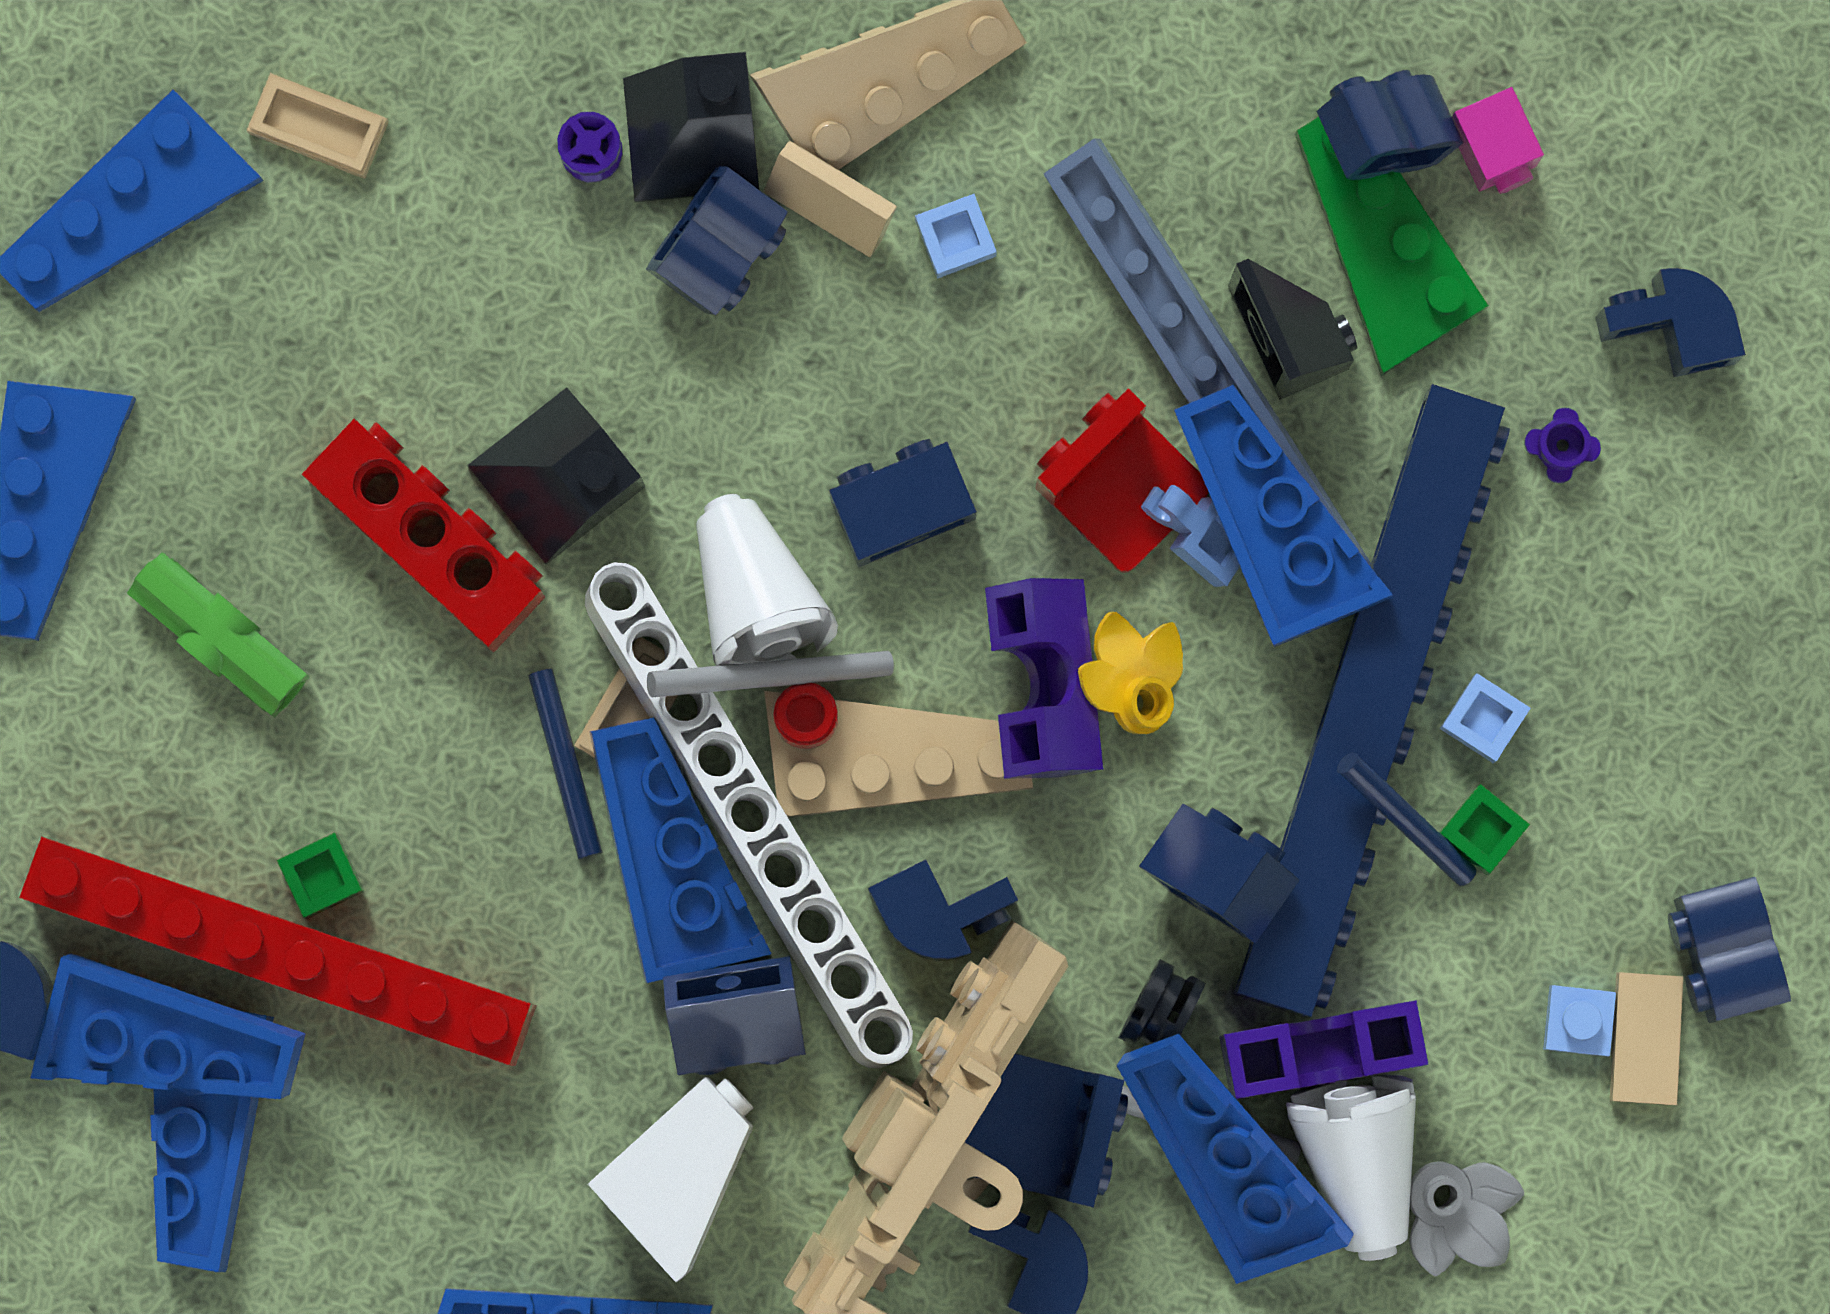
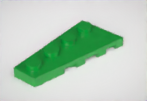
[1295,116,1489,376]

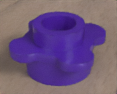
[1524,408,1601,483]

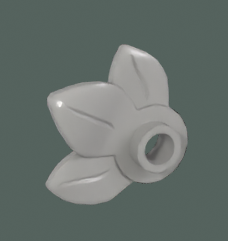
[1409,1161,1524,1277]

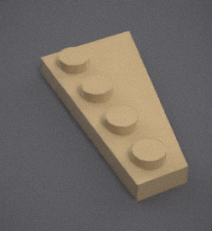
[750,0,1027,170]
[764,691,1033,818]

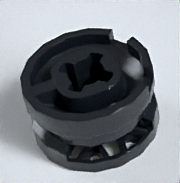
[1118,959,1206,1046]

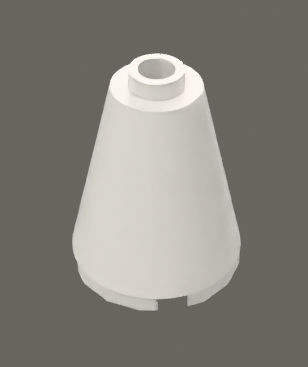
[696,494,838,666]
[1286,1074,1416,1261]

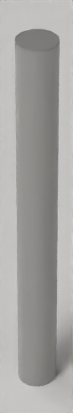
[647,651,894,698]

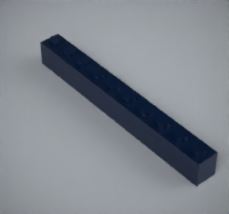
[1233,384,1510,1018]

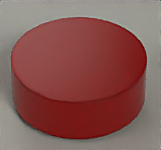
[773,683,838,749]

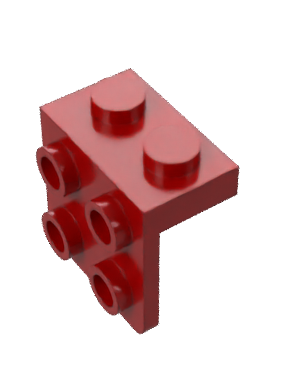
[1035,388,1209,573]

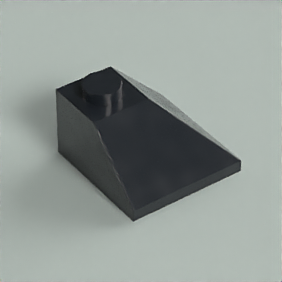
[623,52,760,202]
[1228,259,1358,400]
[467,387,646,565]

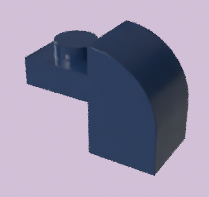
[1595,268,1746,377]
[868,860,1018,961]
[0,941,53,1060]
[968,1201,1088,1314]

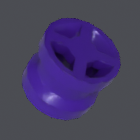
[557,112,623,183]

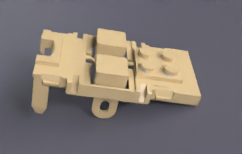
[783,920,1068,1314]

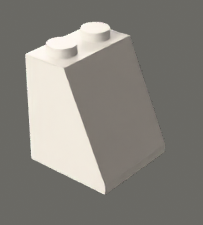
[588,1077,754,1282]

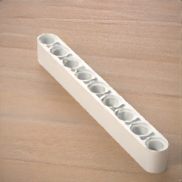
[585,562,913,1068]

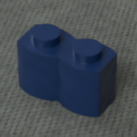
[1316,70,1464,180]
[646,166,788,315]
[1668,877,1791,1023]

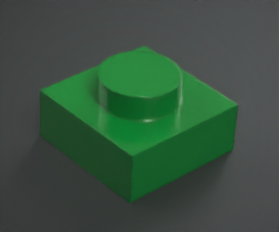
[1439,784,1530,875]
[277,832,365,919]

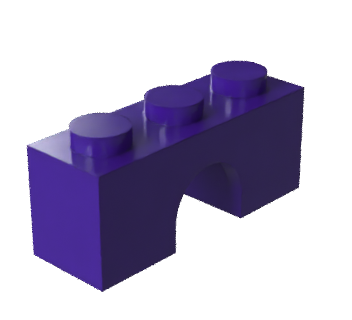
[985,578,1104,779]
[1219,1000,1429,1099]

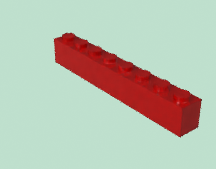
[19,836,537,1066]

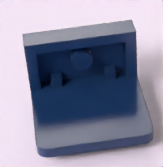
[965,1054,1128,1208]

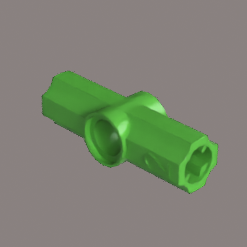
[127,552,310,718]

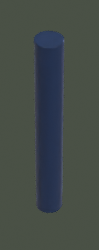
[528,668,603,859]
[1337,753,1477,886]

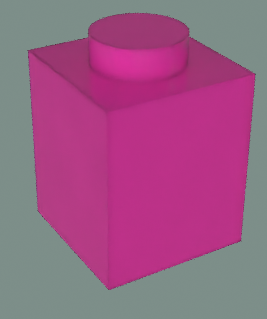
[1452,87,1544,194]

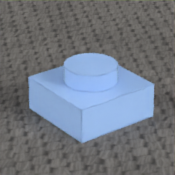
[915,194,997,279]
[1440,673,1531,763]
[1543,985,1616,1057]

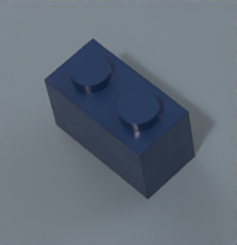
[829,439,977,567]
[1139,804,1299,944]
[663,956,806,1075]

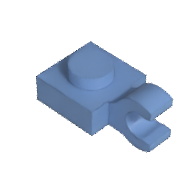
[1141,485,1240,587]

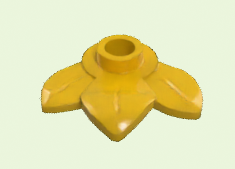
[1078,611,1183,734]

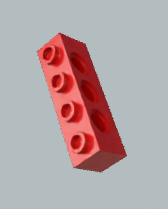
[302,419,545,653]

